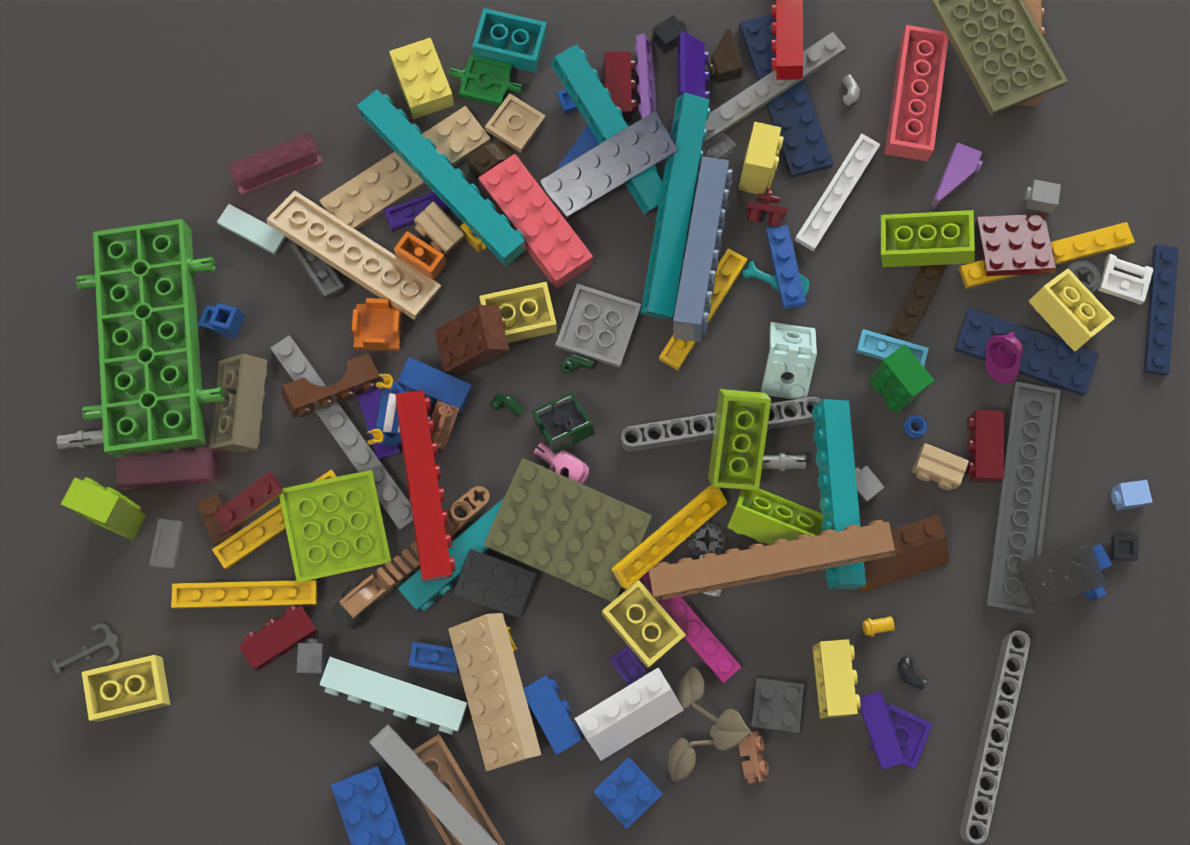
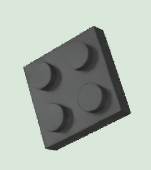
[750,678,804,733]

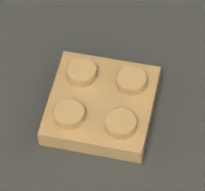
[485,94,546,153]

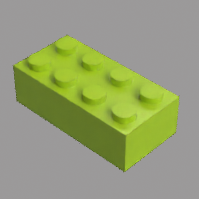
[881,210,975,267]
[708,389,771,490]
[61,477,146,541]

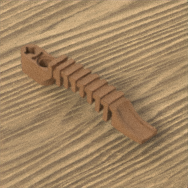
[339,486,490,619]

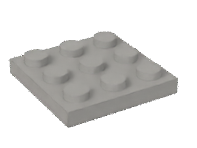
[555,284,641,368]

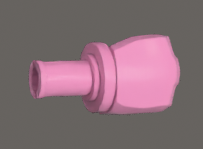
[534,442,589,485]

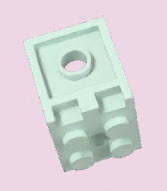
[761,322,817,400]

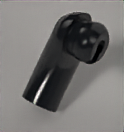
[897,657,927,690]

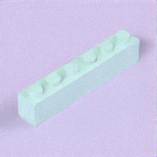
[320,657,468,735]

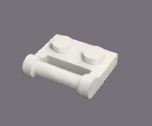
[1098,254,1153,305]

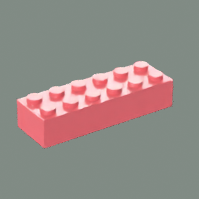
[884,25,948,162]
[478,154,593,290]

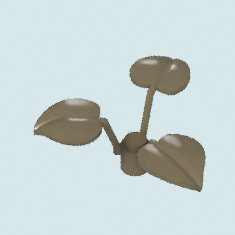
[668,667,752,783]

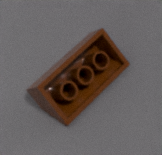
[860,515,949,593]

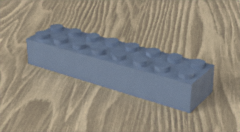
[673,157,733,342]

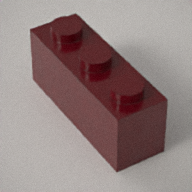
[604,51,636,121]
[967,409,1004,484]
[238,605,319,672]

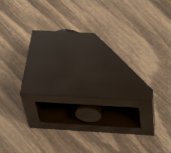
[708,29,744,84]
[468,141,514,180]

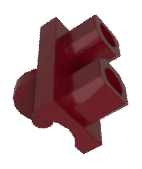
[746,188,788,226]

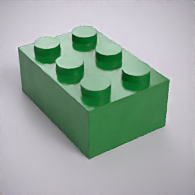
[869,344,935,415]

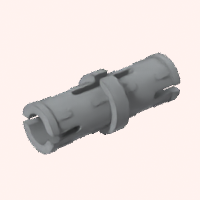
[57,429,104,450]
[762,453,806,471]

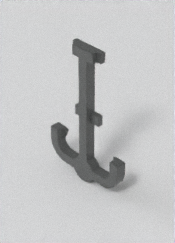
[51,623,120,676]

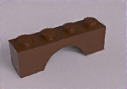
[281,353,380,418]

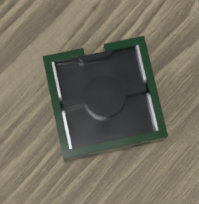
[531,392,595,454]

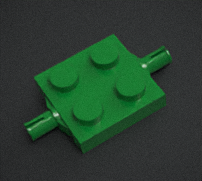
[449,55,523,107]

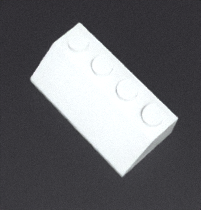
[575,667,684,761]

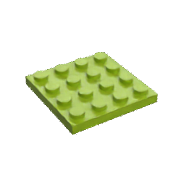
[279,470,391,583]

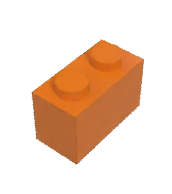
[394,231,446,281]

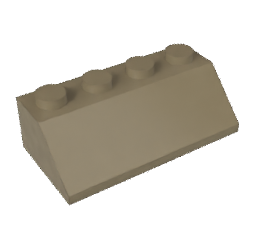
[208,353,267,452]

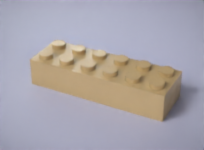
[448,613,541,771]

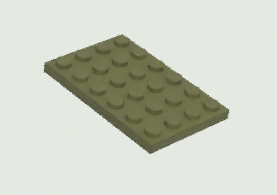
[930,0,1068,115]
[484,458,652,602]

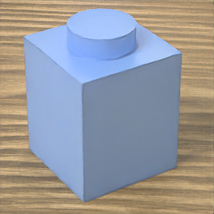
[1111,480,1152,511]

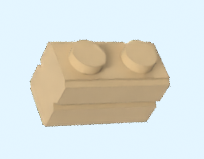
[414,202,465,255]
[912,443,969,490]

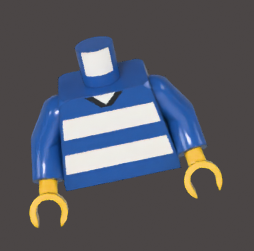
[368,374,430,447]

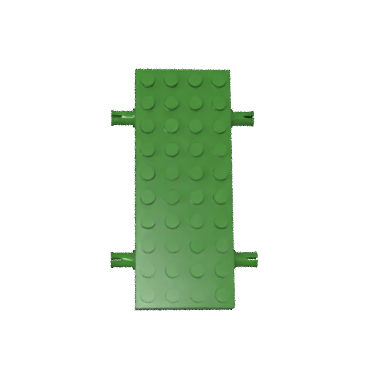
[76,219,224,458]

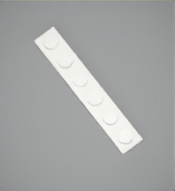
[794,133,880,252]

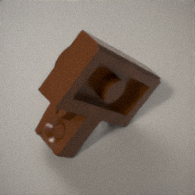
[196,493,236,546]

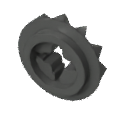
[1067,261,1101,293]
[688,522,726,557]

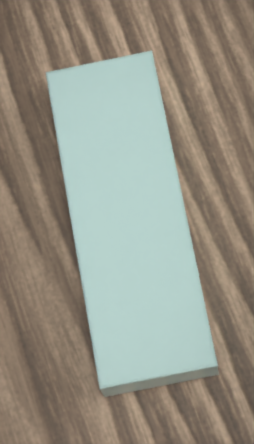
[217,204,287,255]

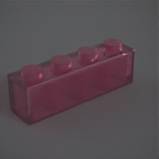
[227,132,323,194]
[117,447,217,490]

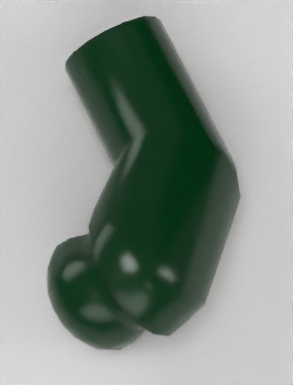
[561,354,594,373]
[490,394,525,417]

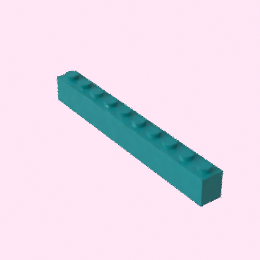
[357,90,526,267]
[640,93,710,320]

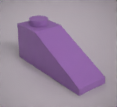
[930,142,983,209]

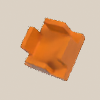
[352,298,403,351]

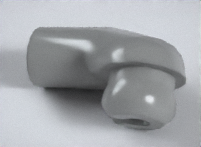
[842,74,860,106]

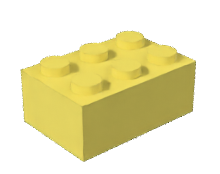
[389,38,454,119]
[738,122,783,194]
[1028,269,1115,352]
[479,282,557,343]
[601,580,686,669]
[812,639,860,719]
[82,655,171,722]

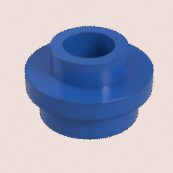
[904,415,927,438]

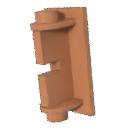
[431,401,459,450]
[739,731,769,783]

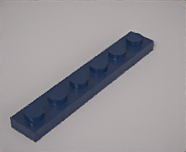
[1143,244,1178,376]

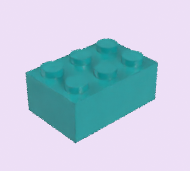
[472,8,547,74]

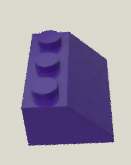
[677,32,709,99]

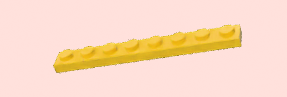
[959,222,1135,289]

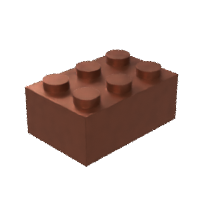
[435,305,509,374]

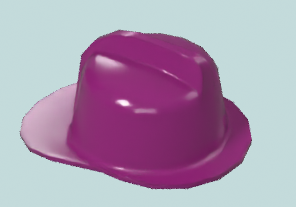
[985,332,1023,384]

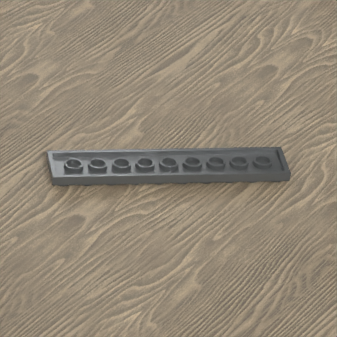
[985,381,1061,615]

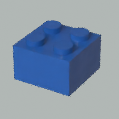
[593,757,663,829]

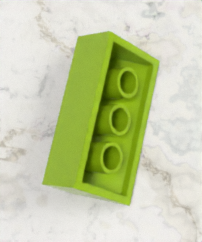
[727,489,823,545]

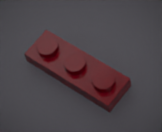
[213,472,284,533]

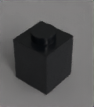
[652,15,687,54]

